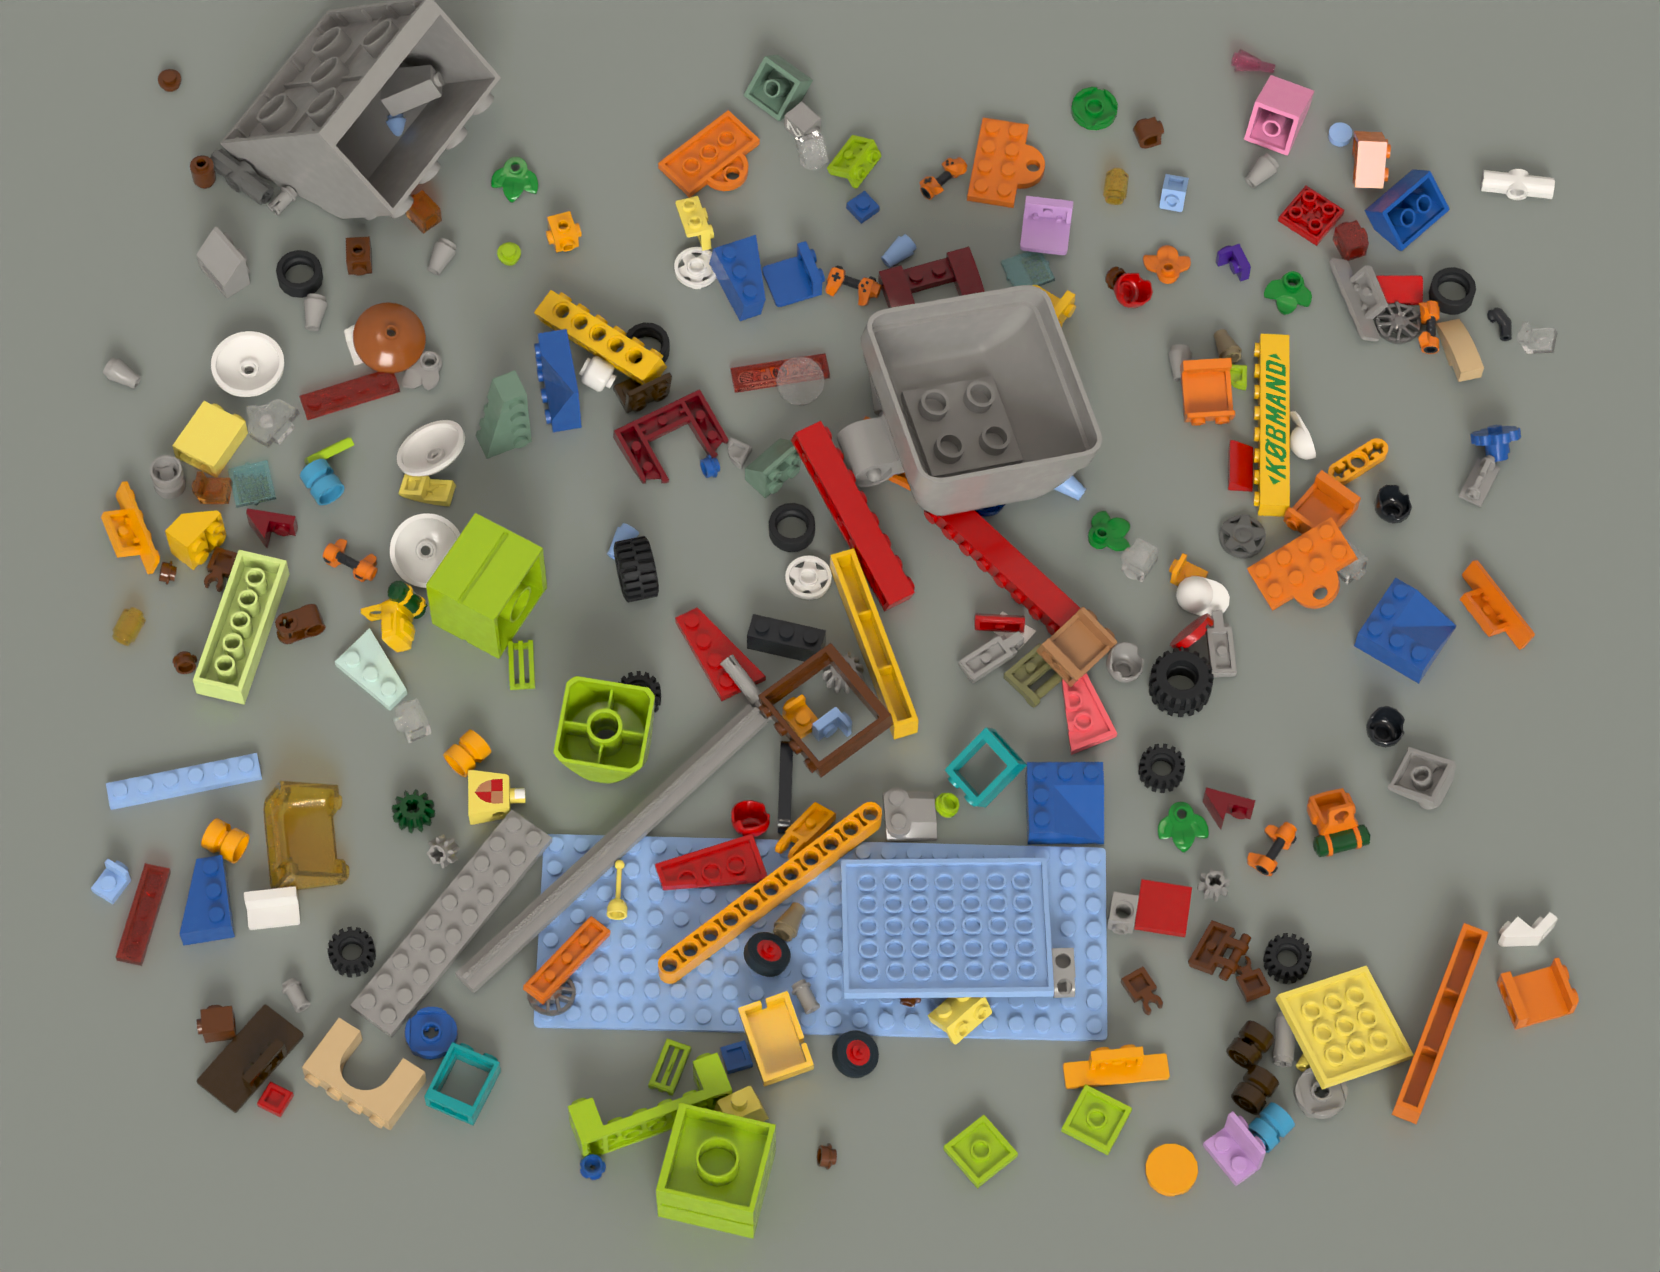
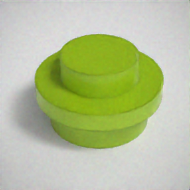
[497,242,521,266]
[935,793,959,818]

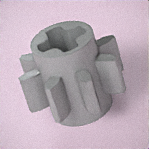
[426,834,460,868]
[1197,868,1230,902]

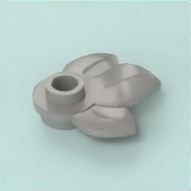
[402,351,442,391]

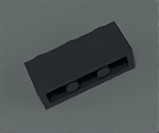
[747,614,826,662]

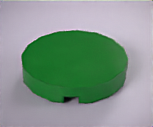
[1071,87,1118,130]

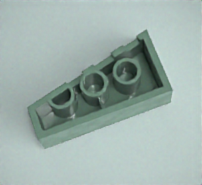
[476,370,532,459]

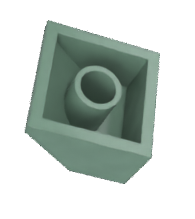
[743,55,813,121]

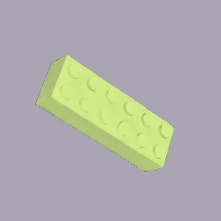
[193,550,290,705]

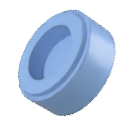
[1328,122,1352,147]

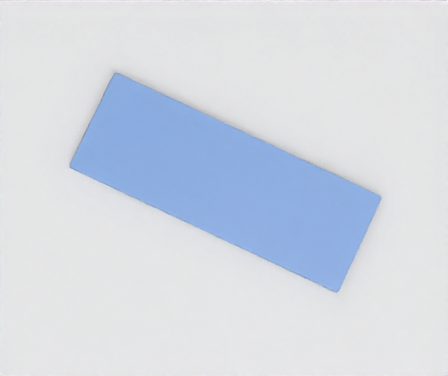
[534,834,1107,1042]

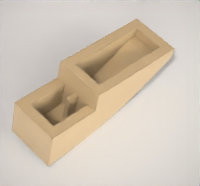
[1436,319,1484,382]

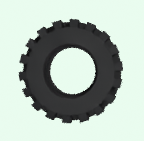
[613,536,659,603]
[1148,648,1214,717]

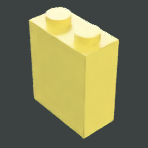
[172,401,248,478]

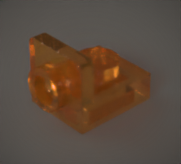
[192,471,233,504]

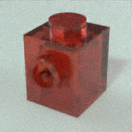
[1333,220,1369,261]

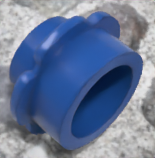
[700,455,720,478]
[580,1154,606,1180]

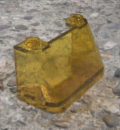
[263,781,349,890]

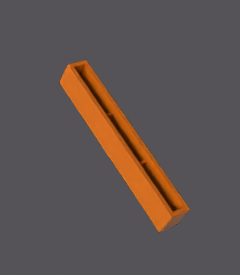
[1391,923,1488,1124]

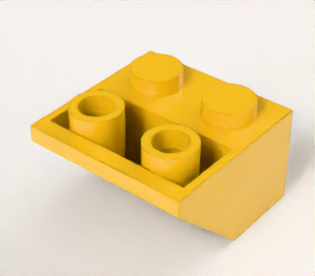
[165,510,227,570]

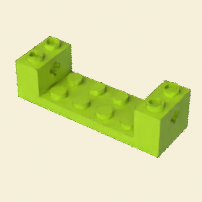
[567,1052,732,1158]

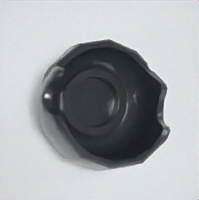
[1374,485,1412,524]
[1366,706,1405,748]

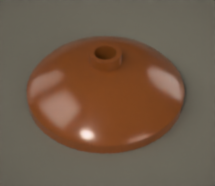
[353,302,426,374]

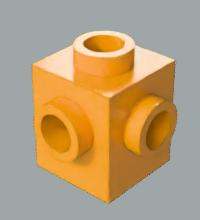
[546,211,582,253]

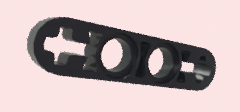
[778,741,793,834]

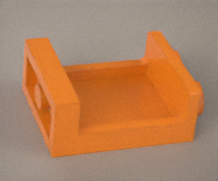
[1180,358,1235,426]
[1283,470,1361,534]

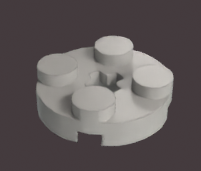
[1294,1067,1348,1119]

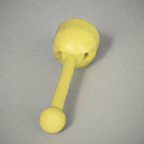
[607,860,628,920]

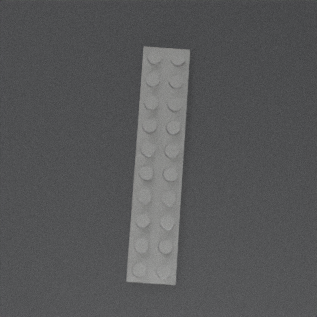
[350,809,552,1038]

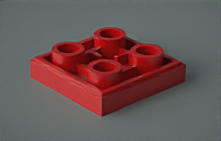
[1278,185,1344,246]
[1134,879,1192,938]

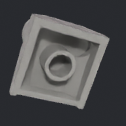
[1387,747,1456,810]
[882,788,937,843]

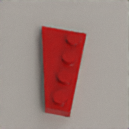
[675,607,766,702]
[655,834,768,890]

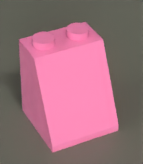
[1244,75,1314,156]

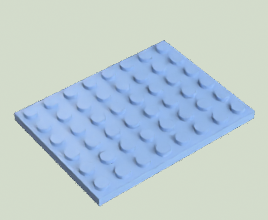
[841,858,1054,999]

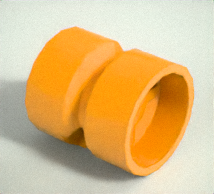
[443,729,492,777]
[201,818,250,863]

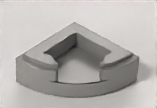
[728,437,752,470]

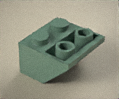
[745,438,801,498]

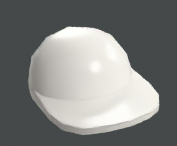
[1290,411,1316,460]
[1176,576,1230,616]

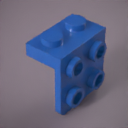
[762,241,825,307]

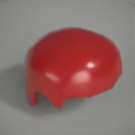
[1113,273,1153,308]
[731,800,770,837]

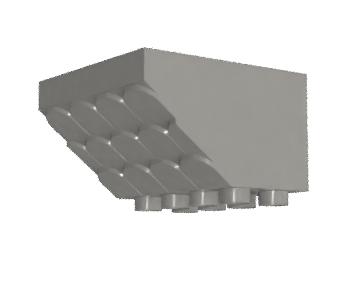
[220,0,501,220]

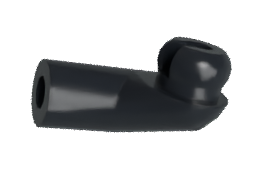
[1487,307,1512,341]

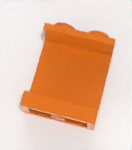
[1497,957,1579,1030]

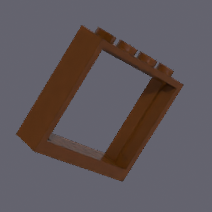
[758,643,894,778]

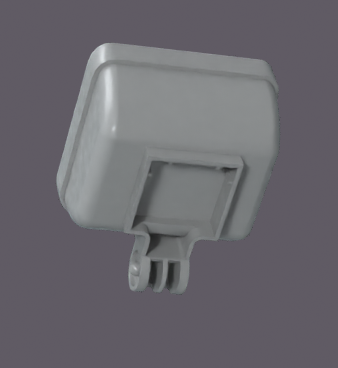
[837,285,1102,516]

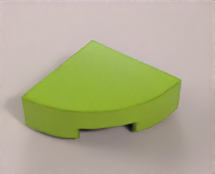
[1230,364,1247,390]

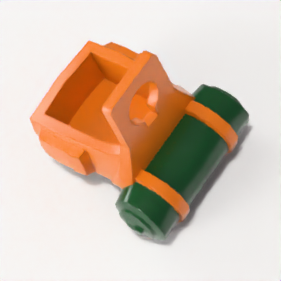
[1307,788,1371,857]

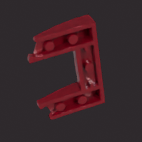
[878,246,985,308]
[613,389,729,484]

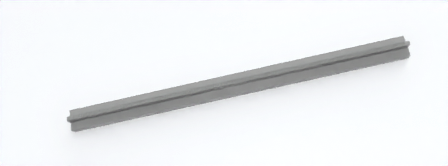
[455,704,767,993]

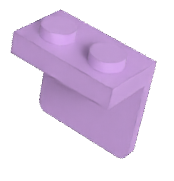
[1020,196,1073,255]

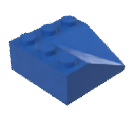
[534,329,582,432]
[1354,578,1456,684]
[1025,762,1104,845]

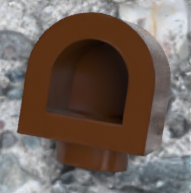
[1133,117,1164,149]

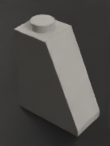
[381,65,444,117]

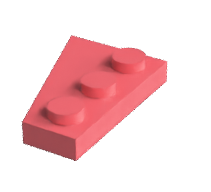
[1062,673,1117,755]

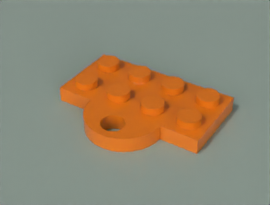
[658,110,760,198]
[967,117,1045,208]
[1247,517,1358,611]

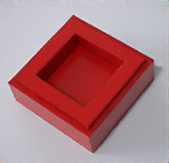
[257,1081,294,1118]

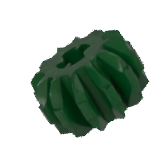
[392,789,435,834]

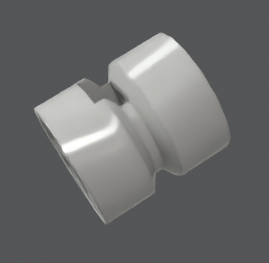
[150,455,186,499]

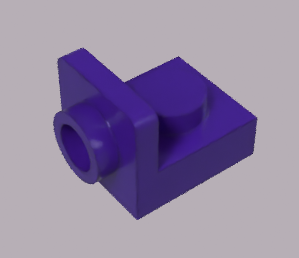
[1216,244,1251,282]

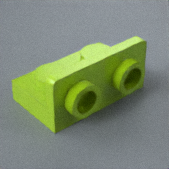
[827,135,881,188]

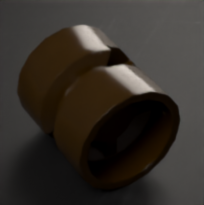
[1226,1020,1275,1070]
[1231,1065,1279,1115]

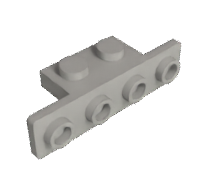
[1329,258,1388,342]

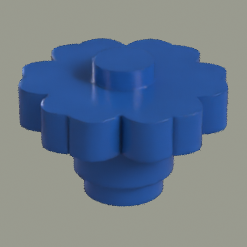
[1470,425,1521,462]

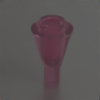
[1231,49,1275,73]

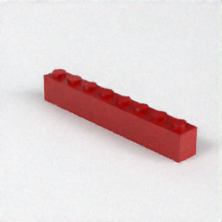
[791,421,915,612]
[924,510,1080,635]

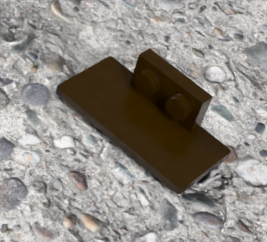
[196,1004,304,1113]

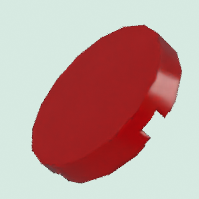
[1170,613,1214,651]

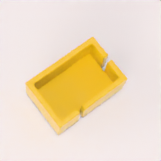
[738,991,814,1087]

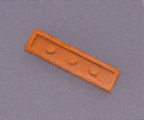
[523,916,611,1004]

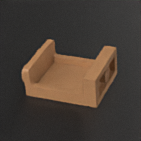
[1036,606,1117,687]

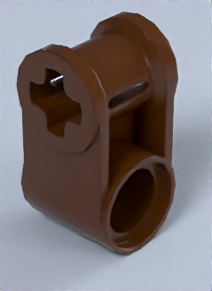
[275,604,326,644]

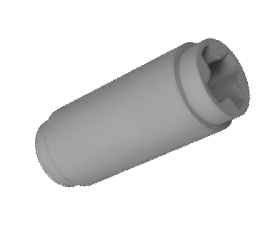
[1273,1012,1295,1067]

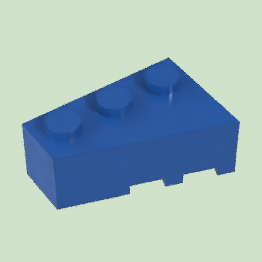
[709,235,766,321]
[180,855,235,946]

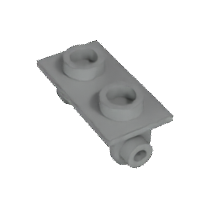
[1458,455,1500,507]

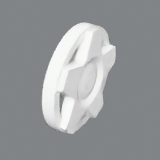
[674,247,716,289]
[785,556,832,600]

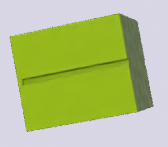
[426,513,547,659]
[656,1102,776,1239]

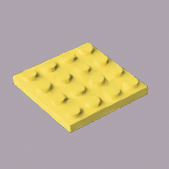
[1275,965,1413,1089]

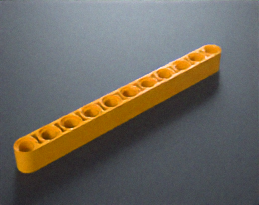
[658,802,882,984]

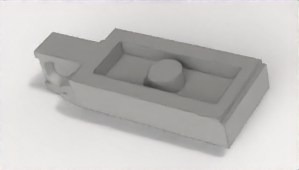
[1206,610,1237,678]
[958,631,1024,684]

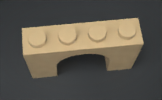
[302,1018,427,1130]

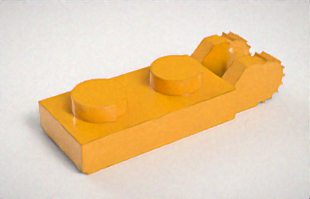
[775,802,836,859]

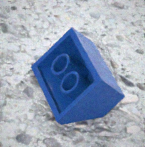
[1364,169,1450,251]

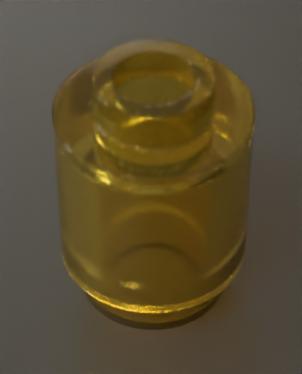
[1103,168,1129,205]
[112,607,146,646]

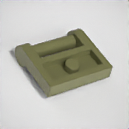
[1003,643,1062,708]

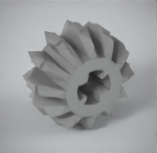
[822,651,864,694]

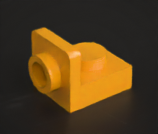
[1169,553,1208,586]
[782,694,818,739]

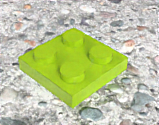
[1061,1084,1132,1155]
[943,1115,1018,1189]

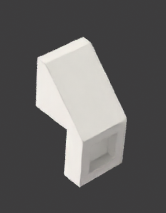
[1498,912,1558,947]

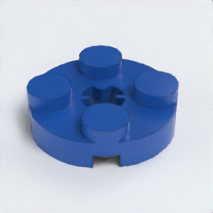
[405,1007,458,1060]

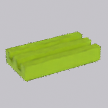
[304,437,354,466]
[508,640,535,690]
[648,1038,691,1096]

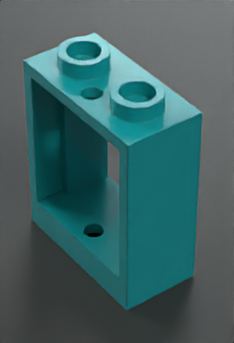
[944,727,1027,808]
[424,1042,501,1126]

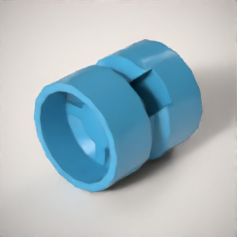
[299,459,345,505]
[1248,1102,1295,1153]

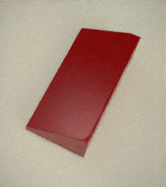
[1376,275,1423,305]
[1228,440,1253,492]
[975,613,1025,633]

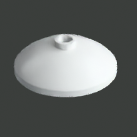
[211,331,285,397]
[397,420,465,477]
[389,513,460,588]

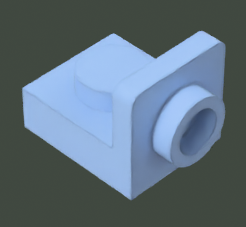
[1159,174,1189,212]
[812,707,852,741]
[91,859,131,904]

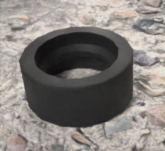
[276,250,323,298]
[1428,267,1476,315]
[626,322,670,363]
[769,503,815,552]

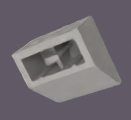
[196,227,250,299]

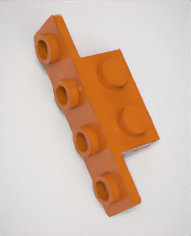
[1460,560,1535,650]

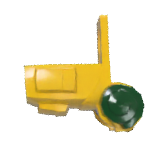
[361,581,428,652]

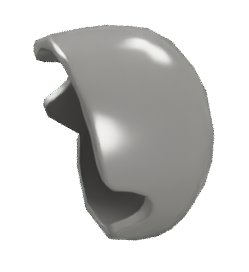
[1106,641,1144,683]

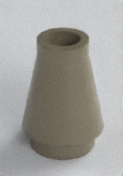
[1213,329,1242,364]
[773,902,806,942]

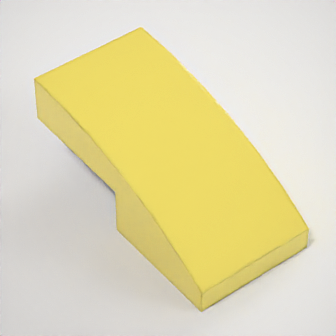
[398,474,456,507]

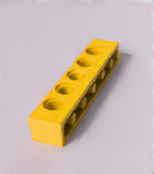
[534,290,667,385]

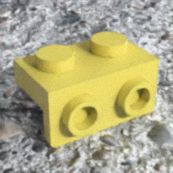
[675,196,714,251]
[928,997,992,1045]

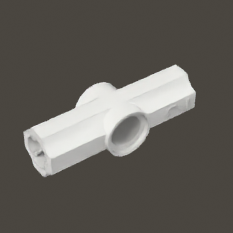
[1481,169,1555,200]

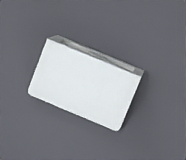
[244,886,300,930]

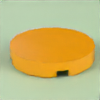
[1145,1144,1198,1197]

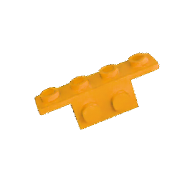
[101,481,160,574]
[1063,1044,1170,1089]

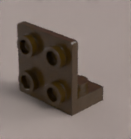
[613,372,672,413]

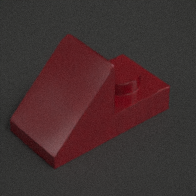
[246,508,298,548]
[1203,787,1256,830]

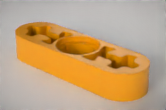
[1327,438,1388,486]

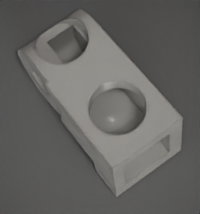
[1052,948,1076,998]

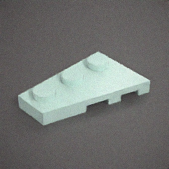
[335,628,407,711]

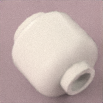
[579,356,616,392]

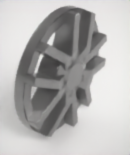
[1376,302,1421,344]
[527,978,576,1016]

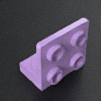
[1203,1111,1266,1186]

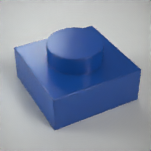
[846,191,880,224]
[720,1040,753,1074]

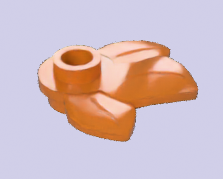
[1143,245,1191,284]

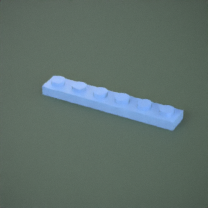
[106,753,262,810]

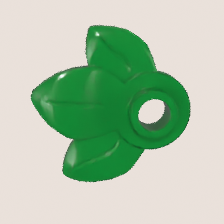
[491,157,538,203]
[1264,271,1312,315]
[1088,511,1130,551]
[1158,802,1209,853]

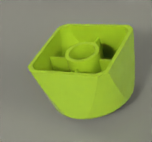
[553,676,655,783]

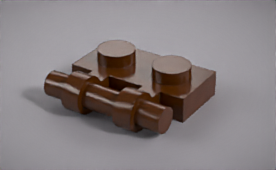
[1188,920,1251,981]

